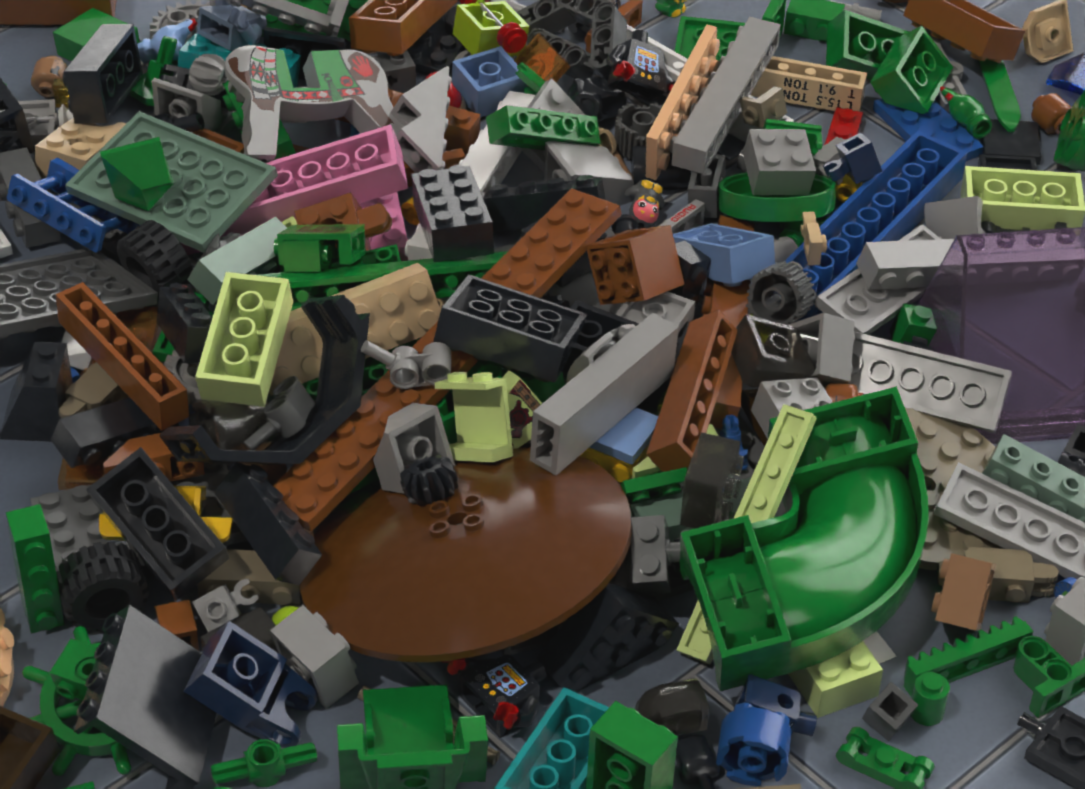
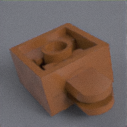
[294,192,392,257]

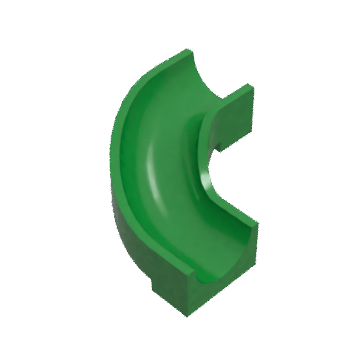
[680,386,929,692]

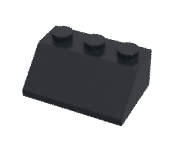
[263,27,353,80]

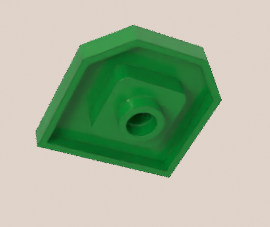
[130,36,177,106]

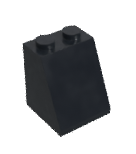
[0,342,73,442]

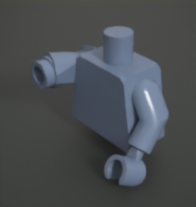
[197,0,267,51]

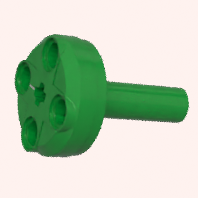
[1053,90,1085,171]

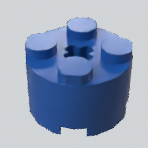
[716,702,792,786]

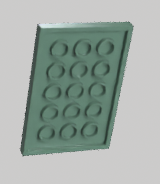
[65,111,278,253]

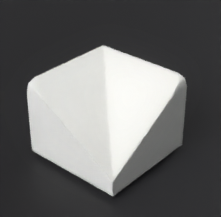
[61,330,92,371]

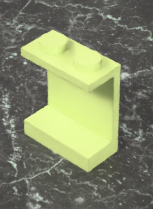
[434,372,513,462]

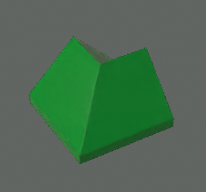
[100,137,174,211]

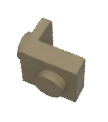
[740,86,787,128]

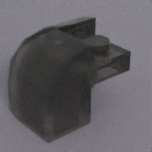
[634,678,710,735]

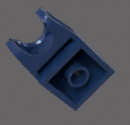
[184,621,318,748]

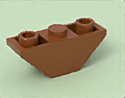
[103,433,205,481]

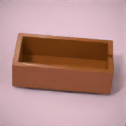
[903,0,1025,63]

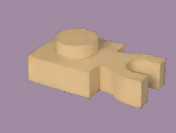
[800,212,827,265]

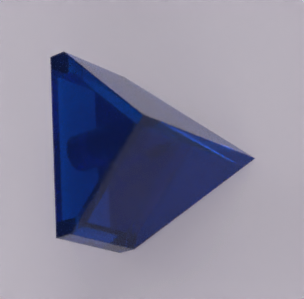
[1046,52,1085,95]

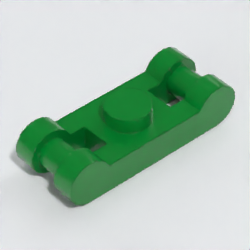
[836,727,935,789]

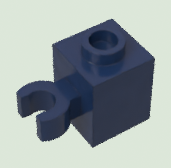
[823,133,882,184]

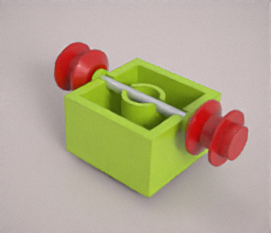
[452,0,530,58]

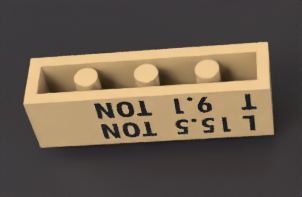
[751,56,867,111]

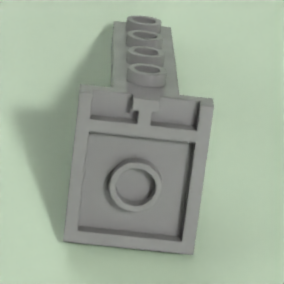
[225,0,349,37]

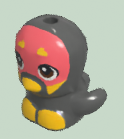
[625,179,664,228]

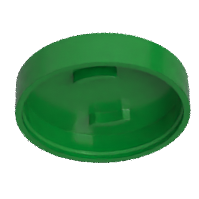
[719,172,836,222]

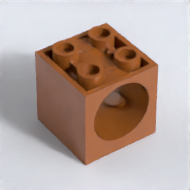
[586,225,685,305]

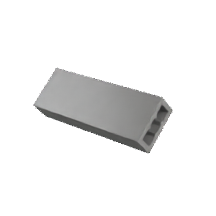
[530,313,679,475]

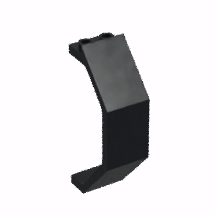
[159,295,370,465]

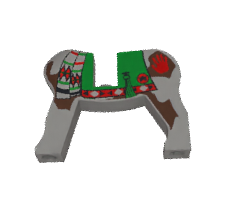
[224,45,404,163]

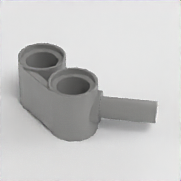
[361,340,451,389]

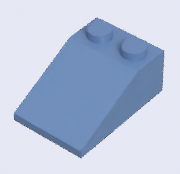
[673,223,775,287]

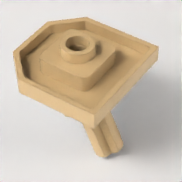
[1022,0,1073,63]

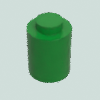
[911,672,950,726]

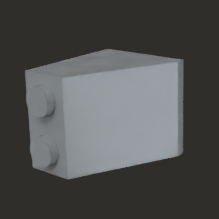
[544,141,634,205]

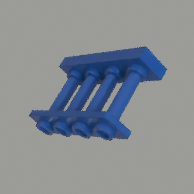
[7,158,140,252]

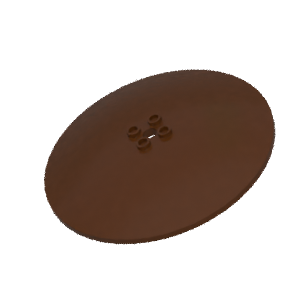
[300,444,632,662]

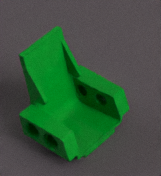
[337,684,488,789]

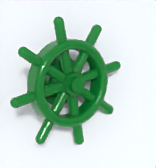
[22,626,131,776]

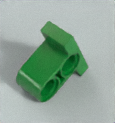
[1013,636,1085,718]

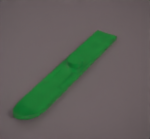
[978,58,1021,132]

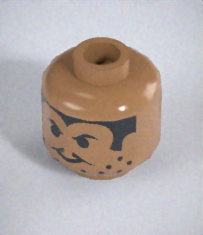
[31,56,68,98]

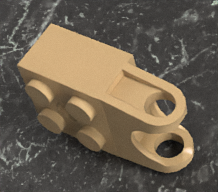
[35,118,127,179]

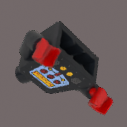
[606,30,676,101]
[441,655,547,738]

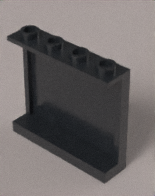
[74,605,217,789]

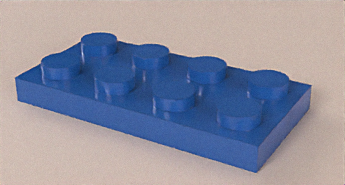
[873,98,984,161]

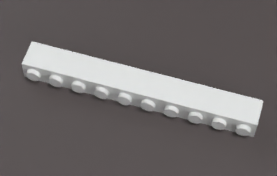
[405,91,535,261]

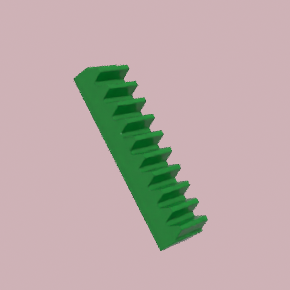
[903,616,1033,698]

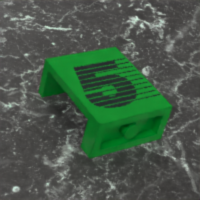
[274,224,366,265]

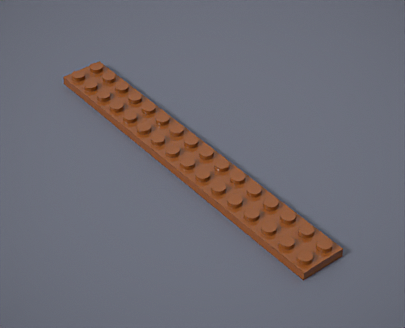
[273,188,622,532]

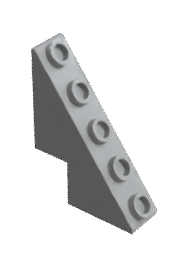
[391,66,452,173]

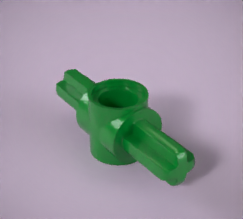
[211,739,318,787]

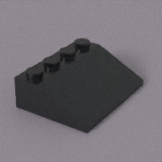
[433,275,587,383]

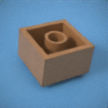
[931,553,997,630]

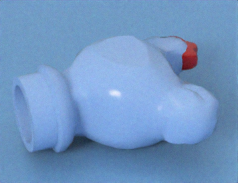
[137,18,198,64]

